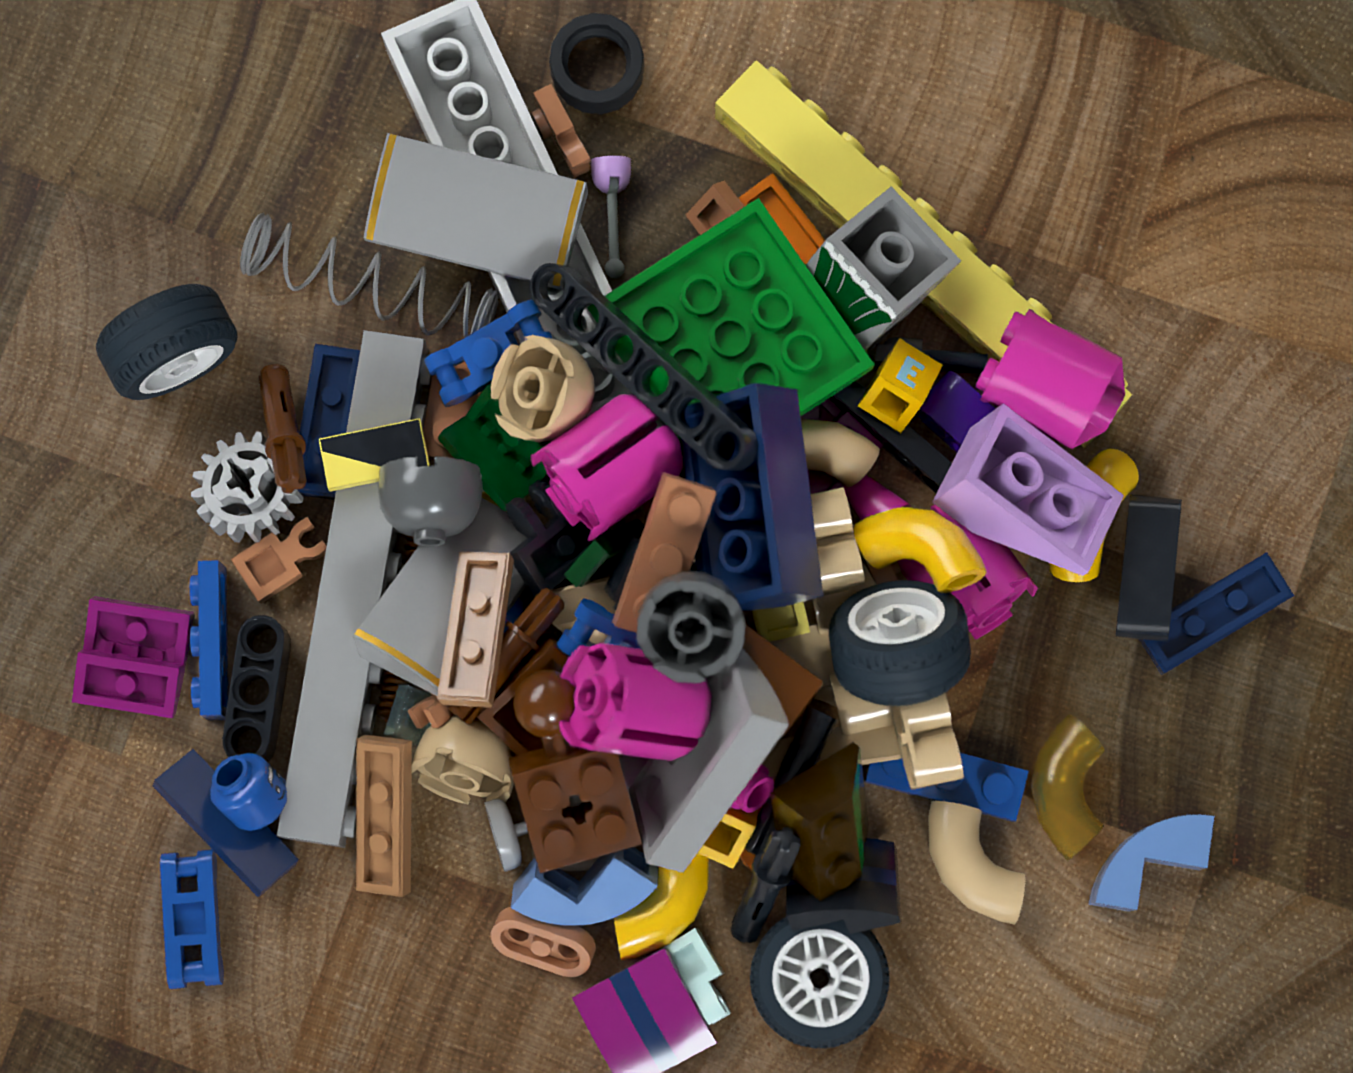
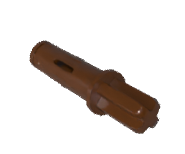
[258,364,307,494]
[444,588,565,726]

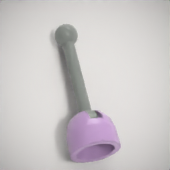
[591,156,631,279]

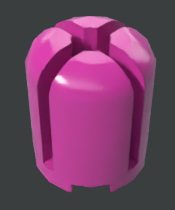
[531,394,683,541]
[897,504,1038,640]
[559,643,712,761]

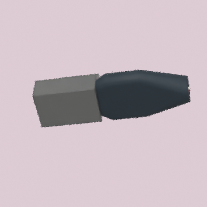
[875,337,988,373]

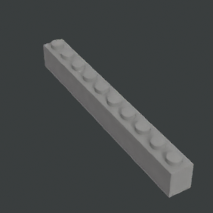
[277,330,432,848]

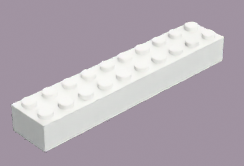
[381,0,663,430]

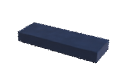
[297,344,360,500]
[1139,552,1294,675]
[153,749,299,898]

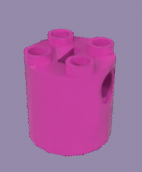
[976,308,1125,449]

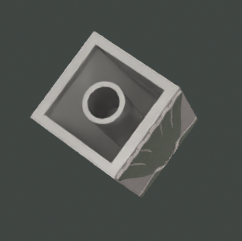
[806,186,961,353]

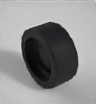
[549,13,644,115]

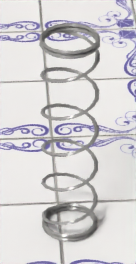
[240,212,499,338]

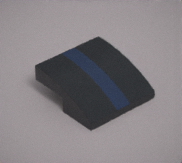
[786,838,901,934]

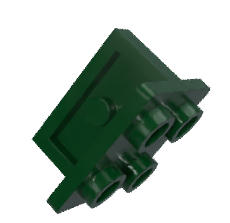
[438,384,552,511]

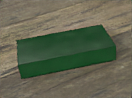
[564,519,645,588]

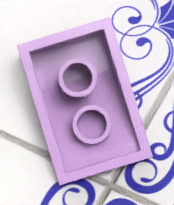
[932,403,1124,576]

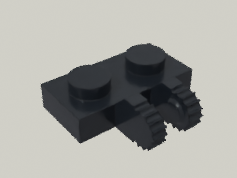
[505,479,611,597]

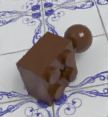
[508,670,642,873]

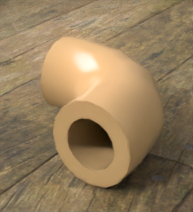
[801,419,880,488]
[928,801,1026,925]

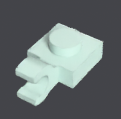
[652,928,731,1025]

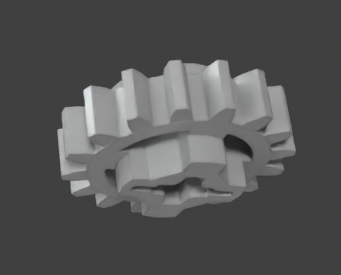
[191,432,303,543]

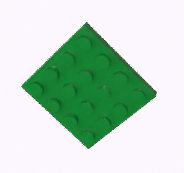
[586,198,875,454]

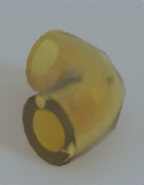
[1031,714,1105,861]

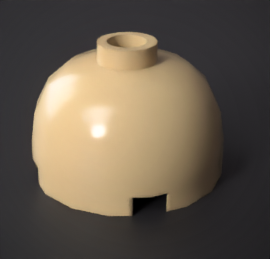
[491,335,595,442]
[412,714,516,806]

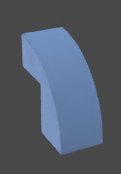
[1088,815,1214,911]
[511,847,658,926]

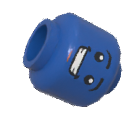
[210,753,287,831]

